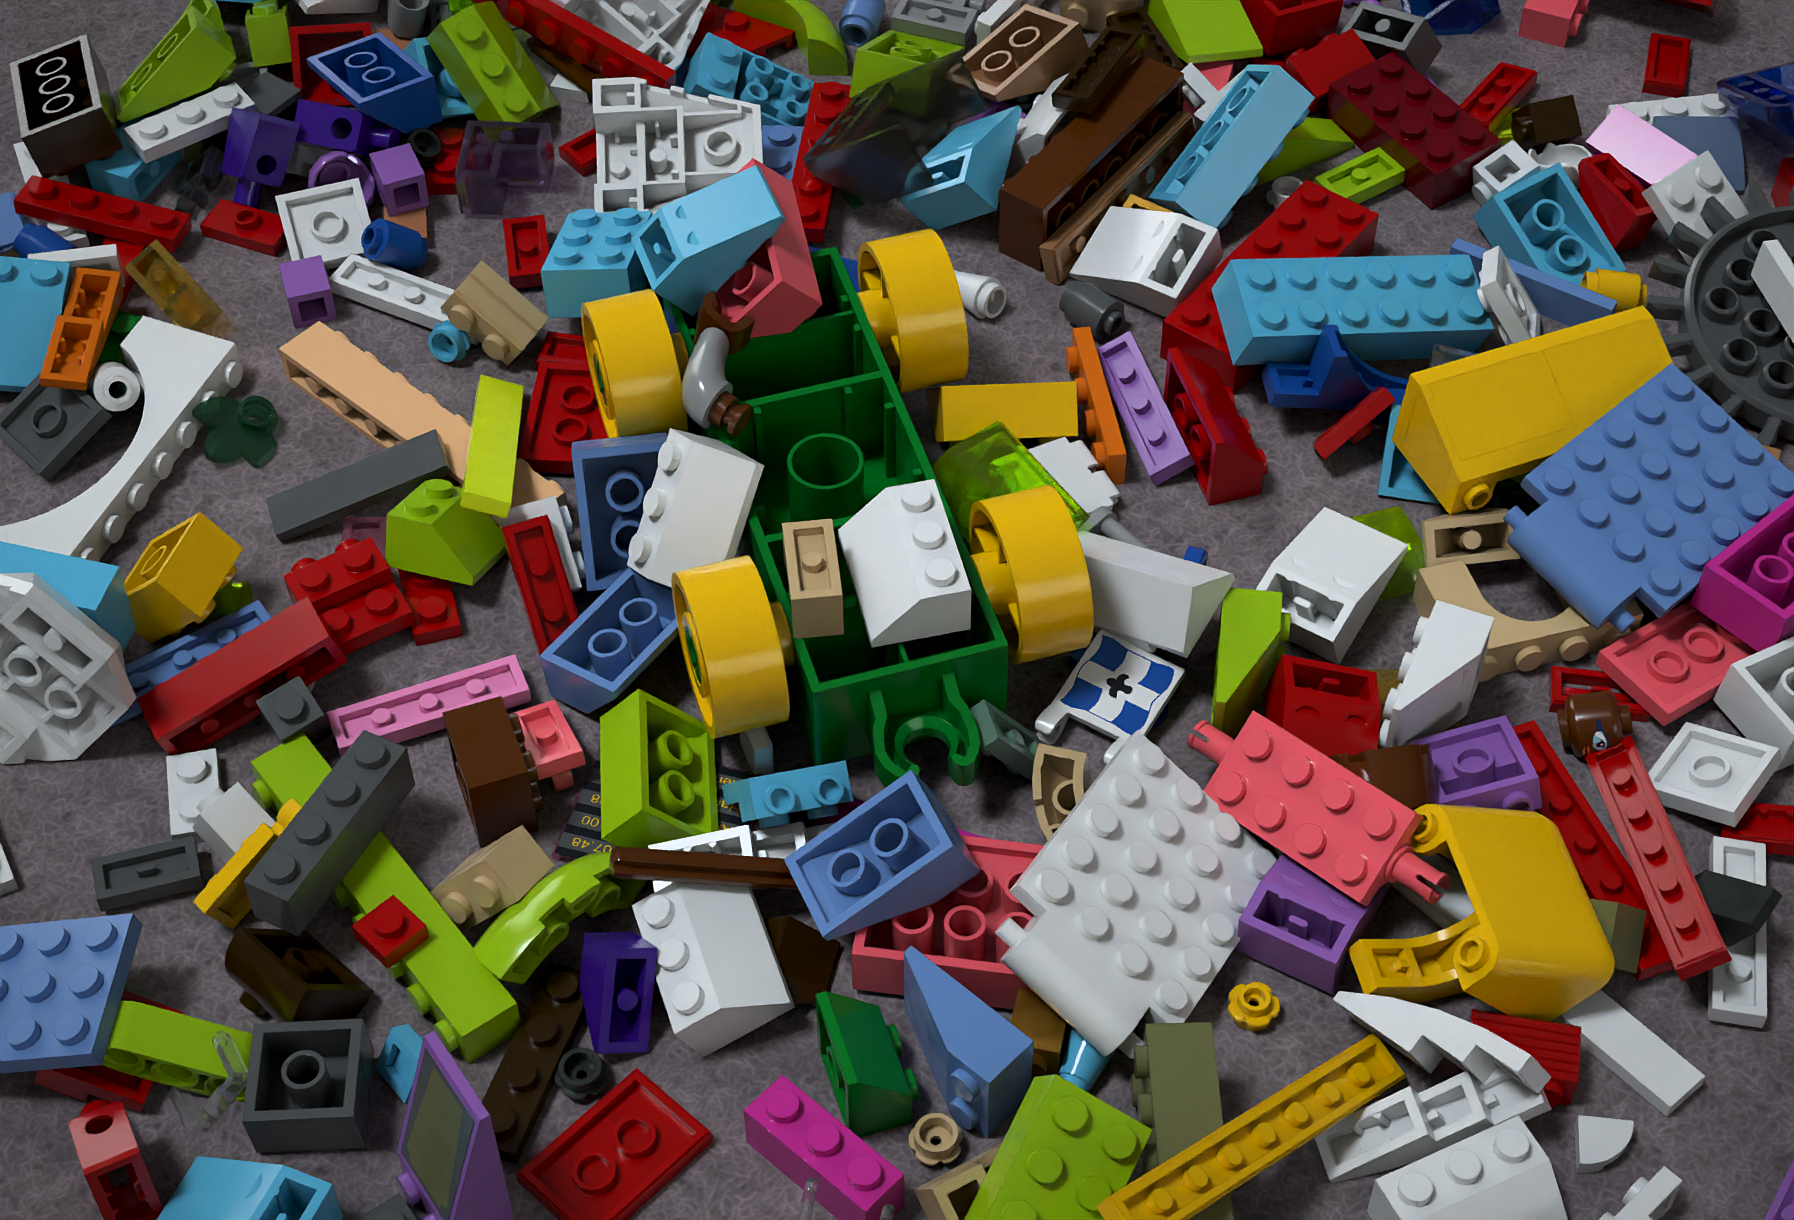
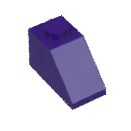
[580,932,658,1054]

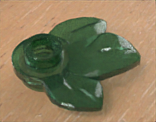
[192,396,278,468]

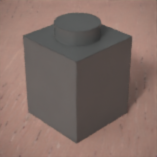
[256,676,332,745]

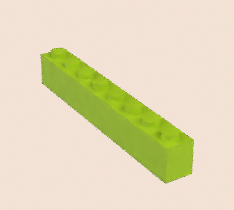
[250,732,521,1064]

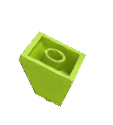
[385,479,507,586]

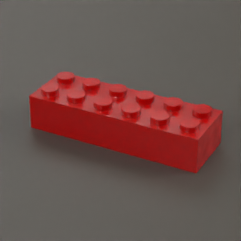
[1160,179,1379,395]

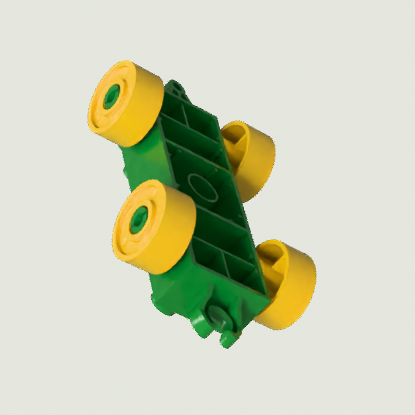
[581,229,1094,788]

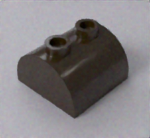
[225,927,373,1023]

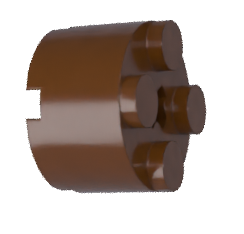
[1329,743,1438,810]

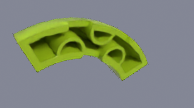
[733,0,849,76]
[473,852,647,984]

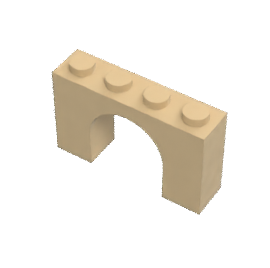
[1412,559,1643,682]

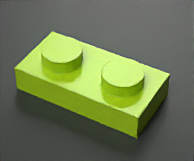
[1314,147,1406,204]

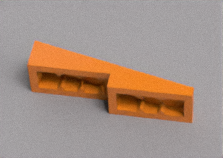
[39,267,123,391]

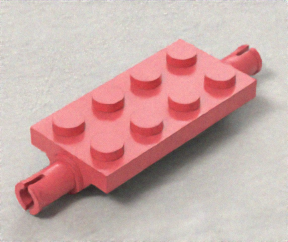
[1187,710,1450,906]

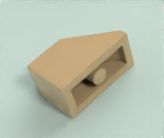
[1422,507,1520,568]

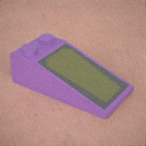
[396,1031,514,1220]

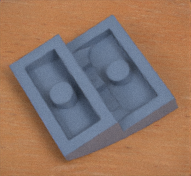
[1652,116,1746,195]

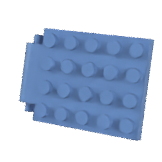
[1503,363,1794,633]

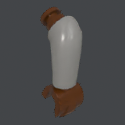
[682,290,755,437]

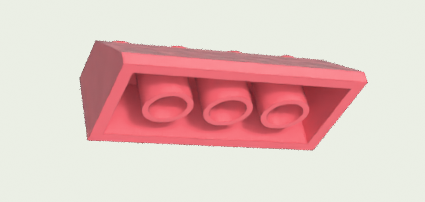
[716,158,822,338]

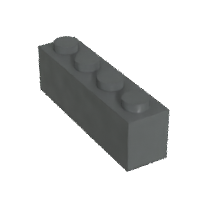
[243,730,415,937]

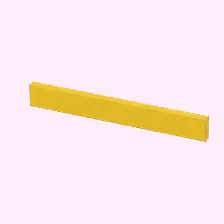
[1096,1032,1407,1220]

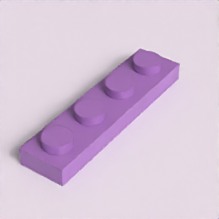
[1097,331,1196,485]

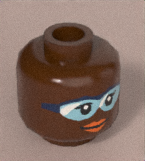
[1557,691,1633,758]

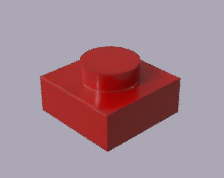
[351,895,429,969]

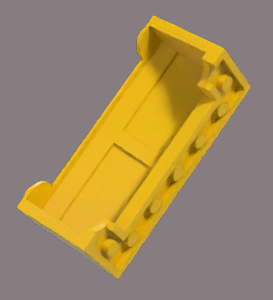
[1392,305,1674,515]

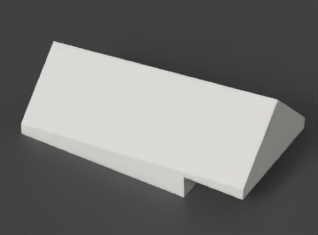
[1077,531,1235,658]

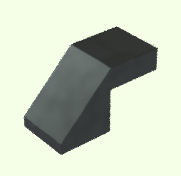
[1695,870,1783,948]

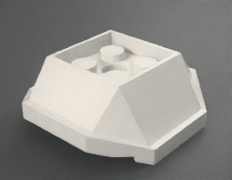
[0,572,137,764]

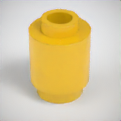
[1580,268,1647,313]

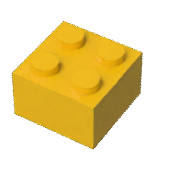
[124,512,244,644]

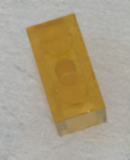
[123,239,223,332]

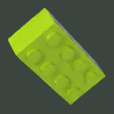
[964,1074,1152,1220]

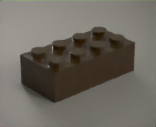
[9,34,123,178]

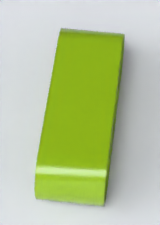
[102,1001,253,1102]

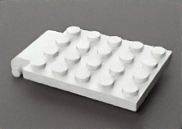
[995,730,1277,1059]

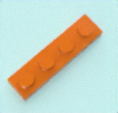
[1065,326,1127,485]

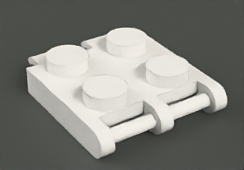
[988,437,1121,527]

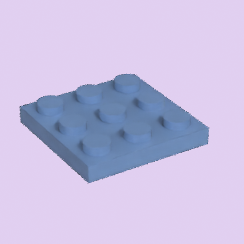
[0,913,143,1073]

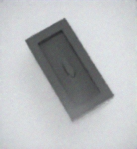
[91,835,204,912]

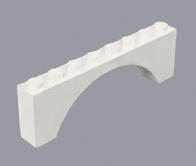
[0,316,243,562]

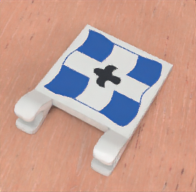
[1035,629,1186,767]

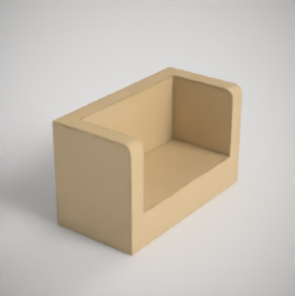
[782,519,844,639]

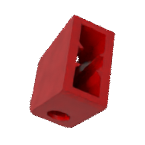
[68,1099,164,1220]

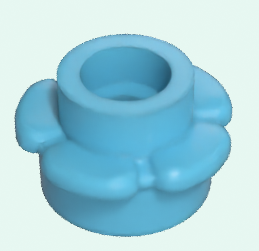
[428,320,470,362]

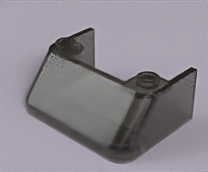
[803,51,989,208]

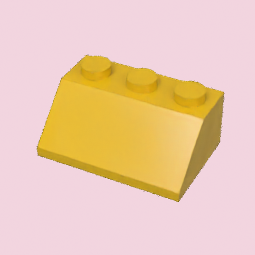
[926,381,1078,450]

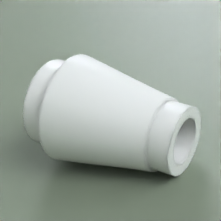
[954,270,1007,319]

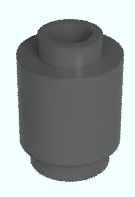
[1059,281,1125,340]

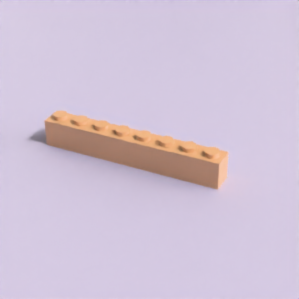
[279,321,567,529]

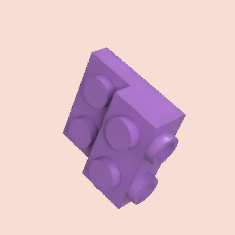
[1409,715,1542,811]

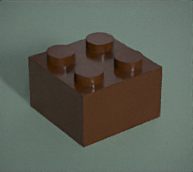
[442,696,544,848]

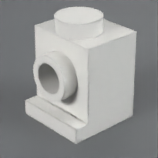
[1472,140,1540,206]

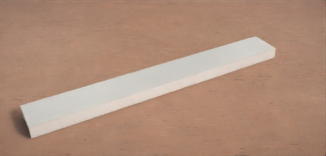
[1391,853,1705,1117]

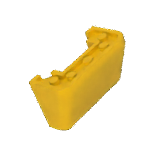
[1411,804,1615,1022]

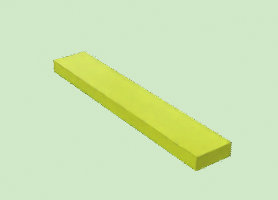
[460,375,524,518]

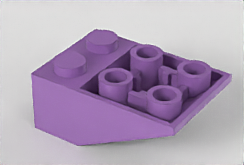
[1236,853,1392,994]

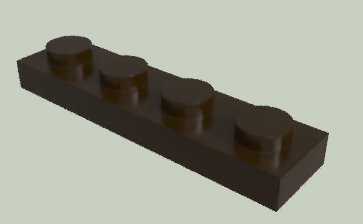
[482,962,586,1164]

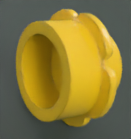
[1228,982,1280,1031]

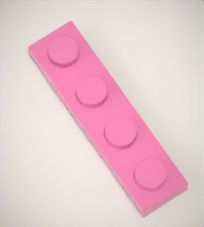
[326,654,531,758]

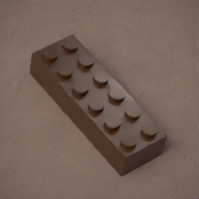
[997,55,1184,272]

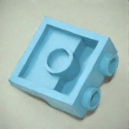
[722,761,853,829]

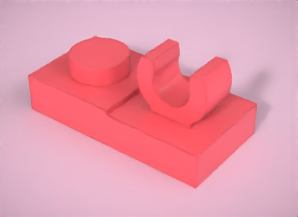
[508,699,586,792]

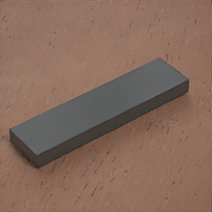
[266,429,452,543]

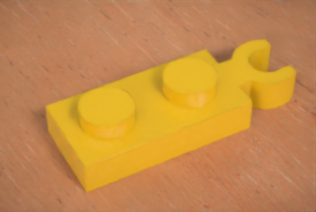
[193,798,302,930]

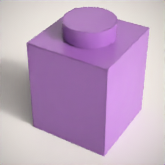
[369,143,430,217]
[278,255,337,328]

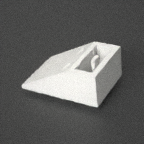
[1069,206,1223,317]
[1256,507,1409,665]
[1378,600,1494,748]

